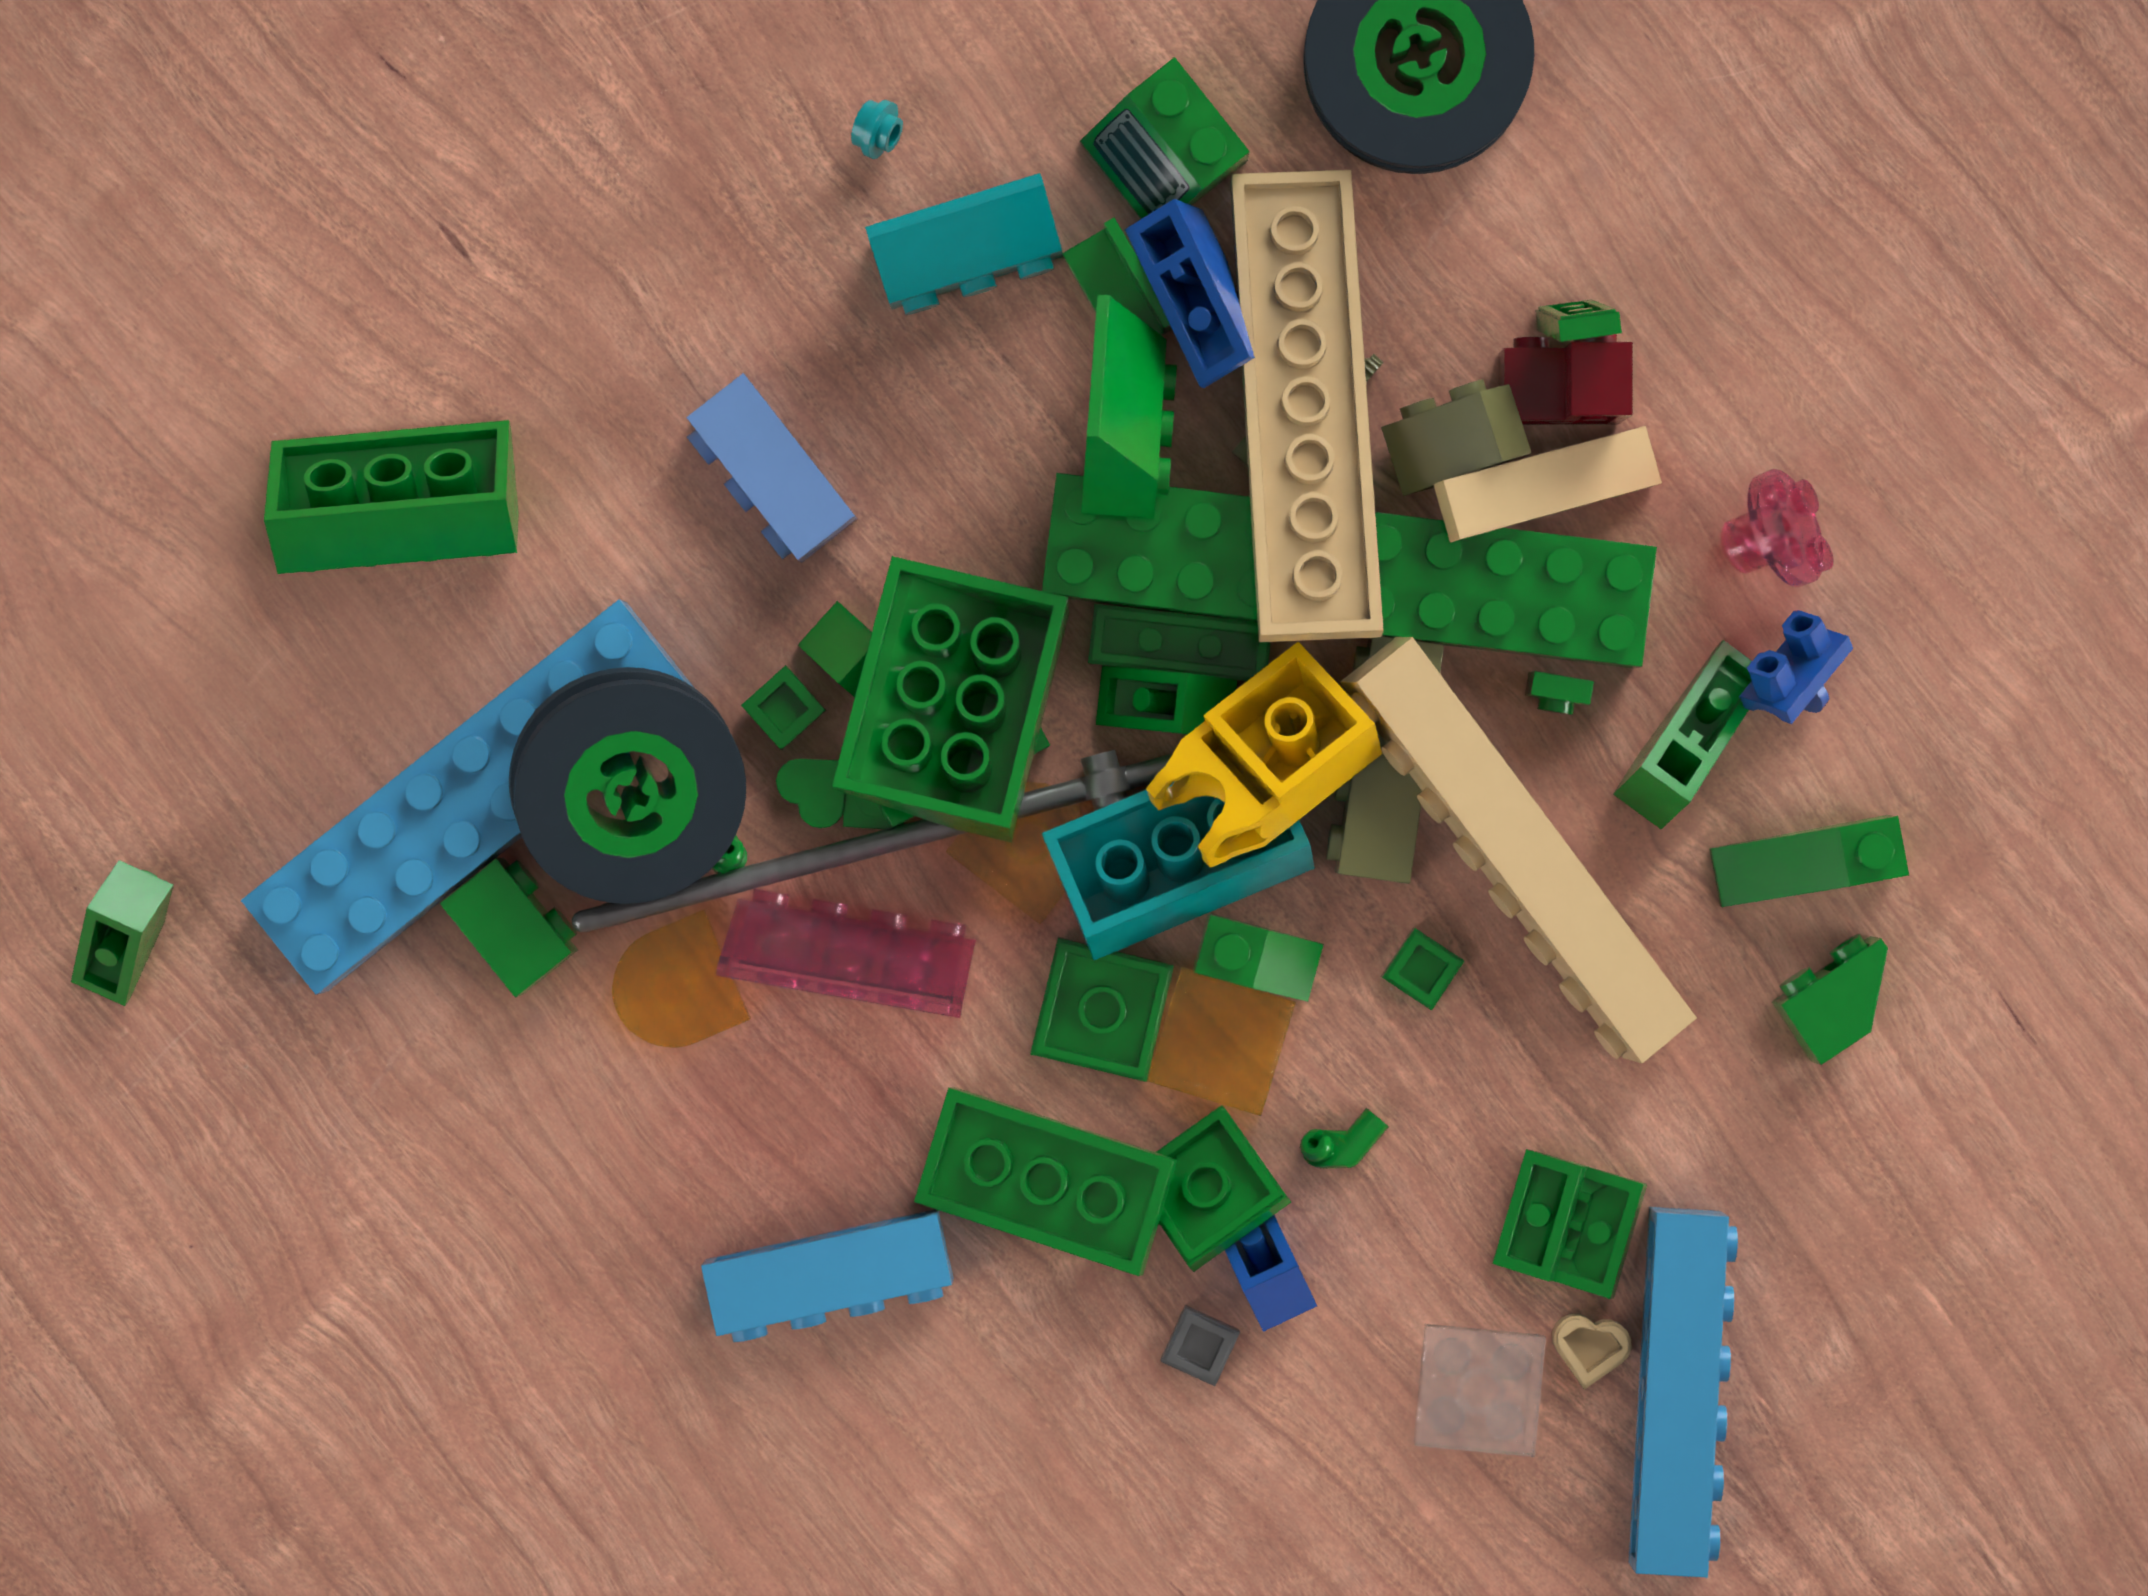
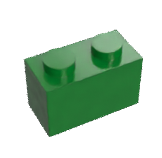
[440,857,578,998]

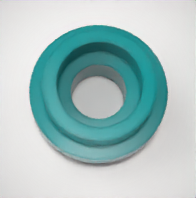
[851,99,903,159]

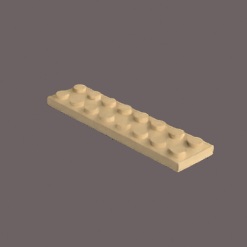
[1230,170,1384,642]

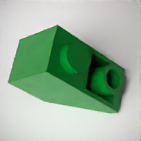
[1772,934,1888,1065]

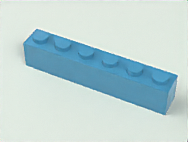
[1628,1207,1738,1578]

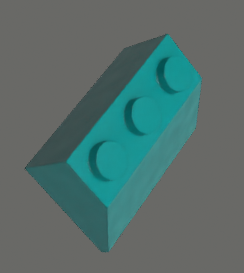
[865,173,1062,315]

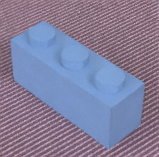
[686,373,857,563]

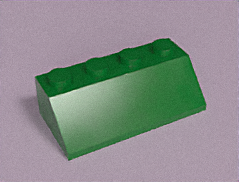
[264,420,519,574]

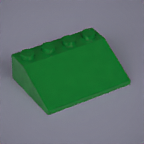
[832,556,1069,843]

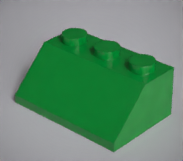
[1081,294,1177,518]

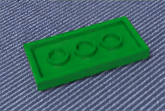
[914,1087,1178,1276]

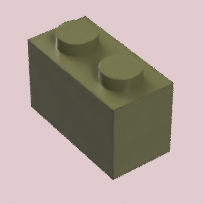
[1381,379,1532,496]

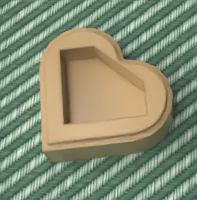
[1552,1314,1632,1390]

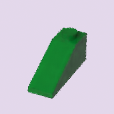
[1613,640,1752,829]
[1710,815,1909,907]

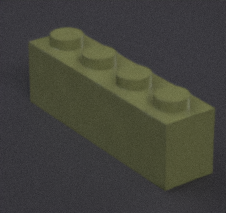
[1326,636,1444,884]

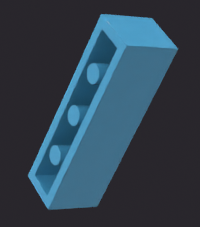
[701,1209,954,1342]

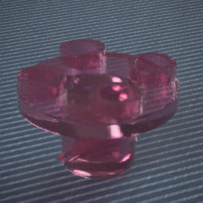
[1721,469,1834,587]

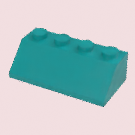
[1042,781,1315,960]

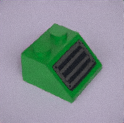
[1080,57,1250,219]

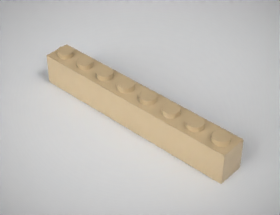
[1341,637,1697,1064]

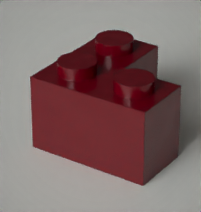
[1499,334,1633,425]

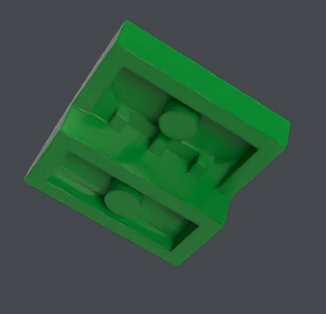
[1492,1149,1647,1299]

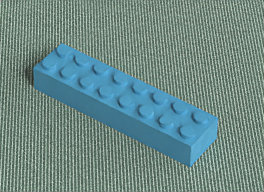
[241,599,695,995]

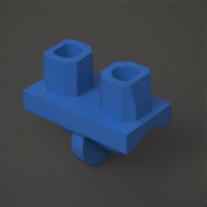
[1739,610,1853,724]

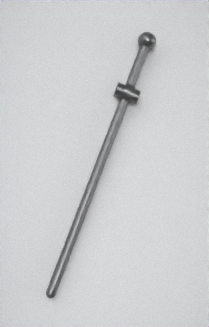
[572,750,1172,932]

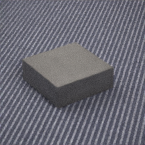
[1161,1305,1240,1386]

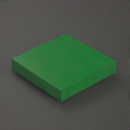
[1030,937,1174,1082]
[1156,1105,1291,1272]

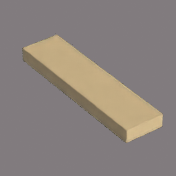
[1433,426,1662,542]

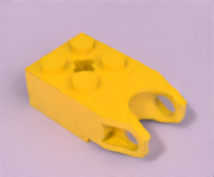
[1146,642,1382,868]

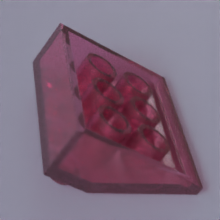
[716,888,977,1018]

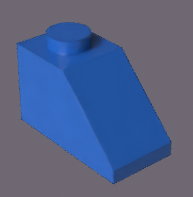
[1225,1215,1317,1332]

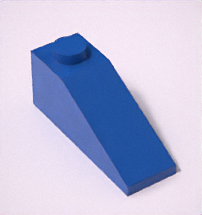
[1125,199,1255,388]

